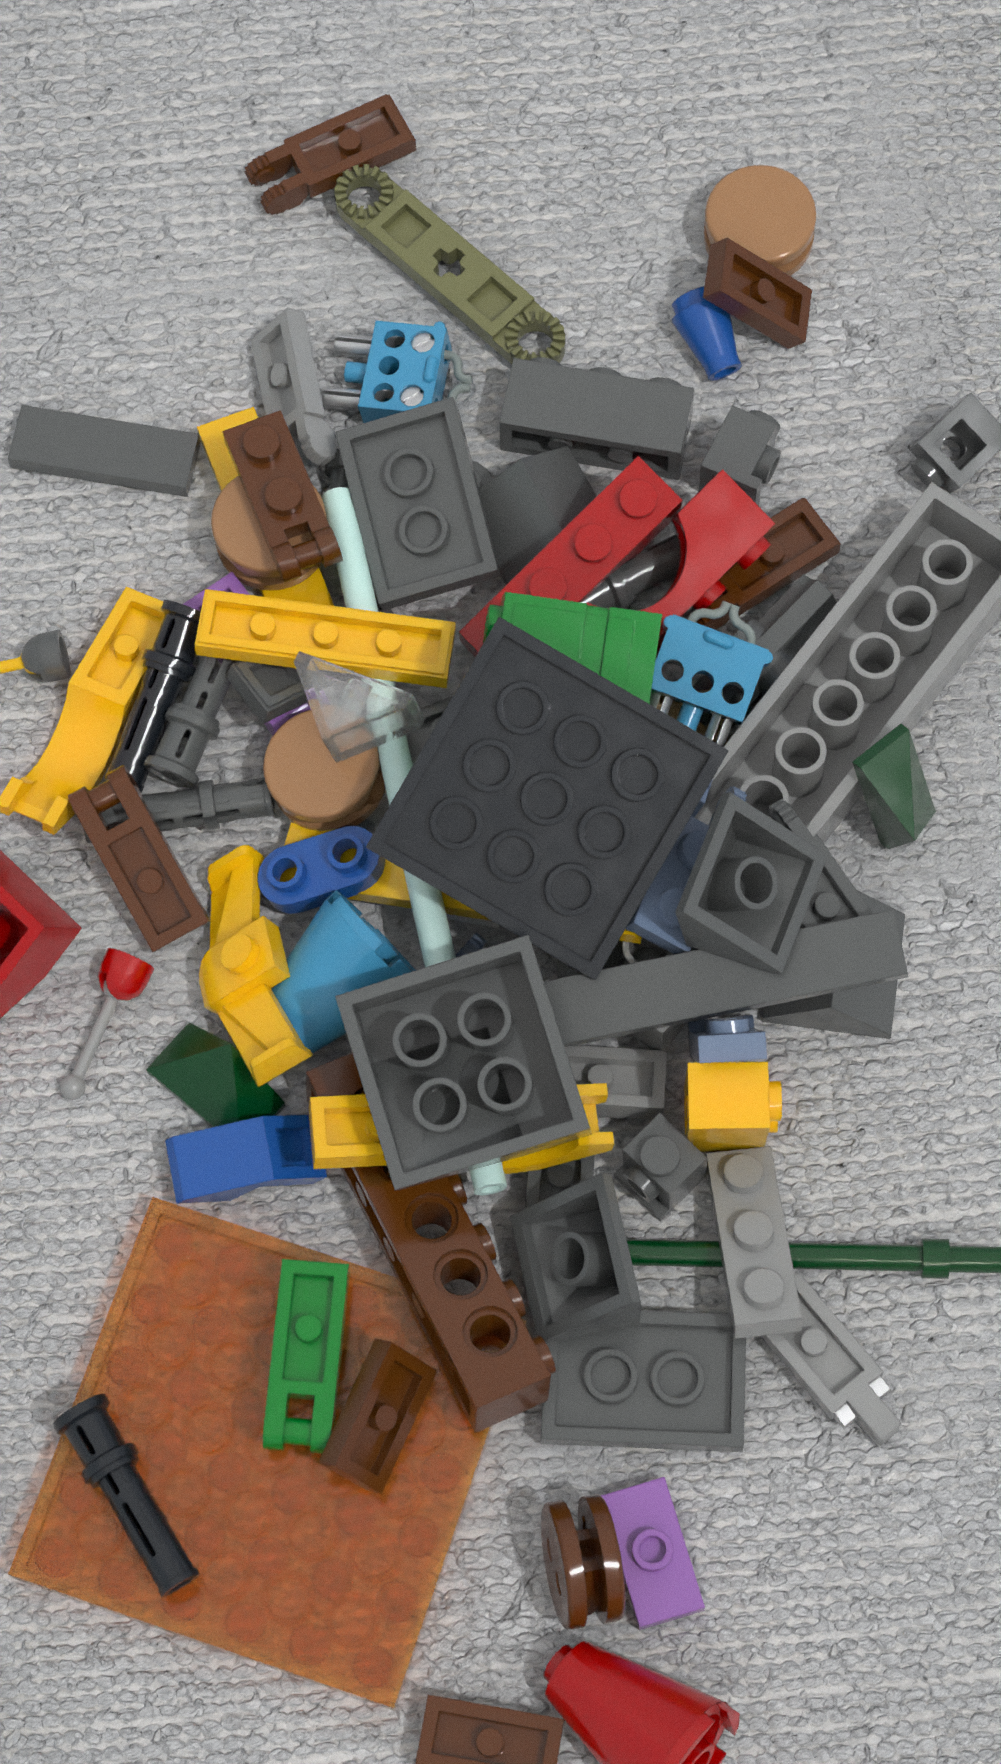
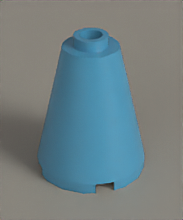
[271,889,416,1054]

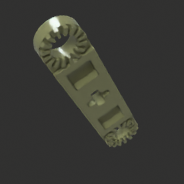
[334,164,566,364]

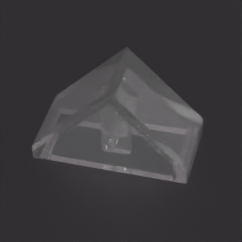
[294,651,425,763]

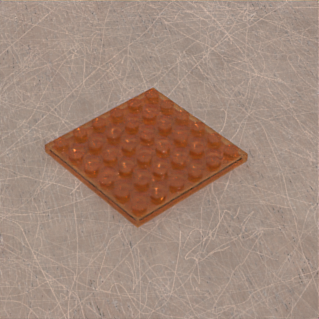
[8,1197,527,1711]

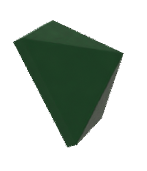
[852,724,936,849]
[146,1022,286,1127]

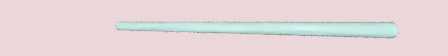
[322,487,507,1195]

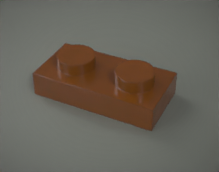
[703,237,812,349]
[318,1338,437,1494]
[415,1695,564,1764]

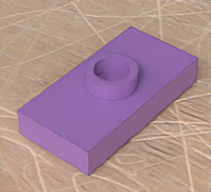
[601,1477,705,1630]

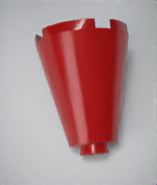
[543,1641,740,1764]

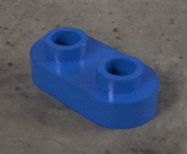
[258,826,385,914]

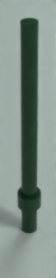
[627,1238,1001,1279]

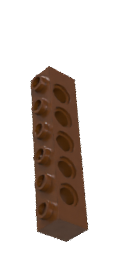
[306,1053,556,1433]

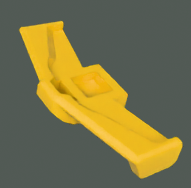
[199,845,313,1086]

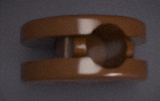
[541,1494,625,1630]

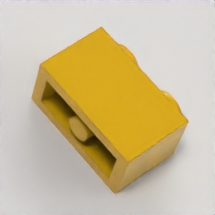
[684,1062,782,1152]

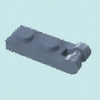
[687,1015,767,1063]

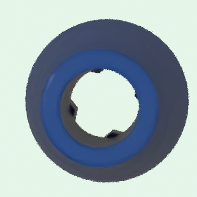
[672,286,742,381]

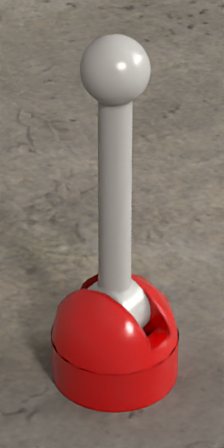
[60,948,154,1100]

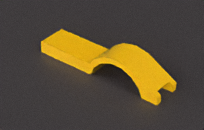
[0,587,165,835]
[308,1083,614,1174]

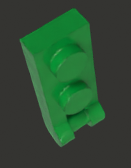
[263,1259,350,1454]

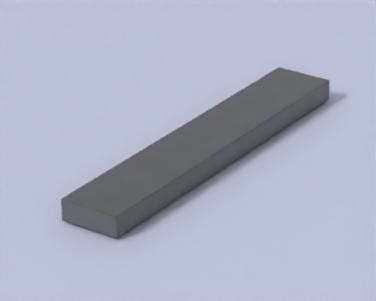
[544,909,908,1047]

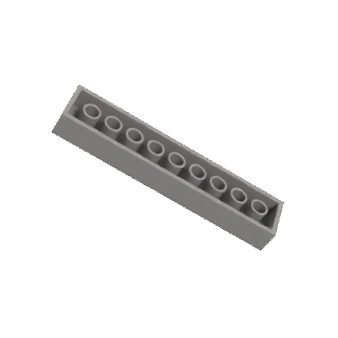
[557,482,1001,1051]

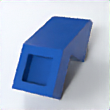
[165,1115,327,1204]

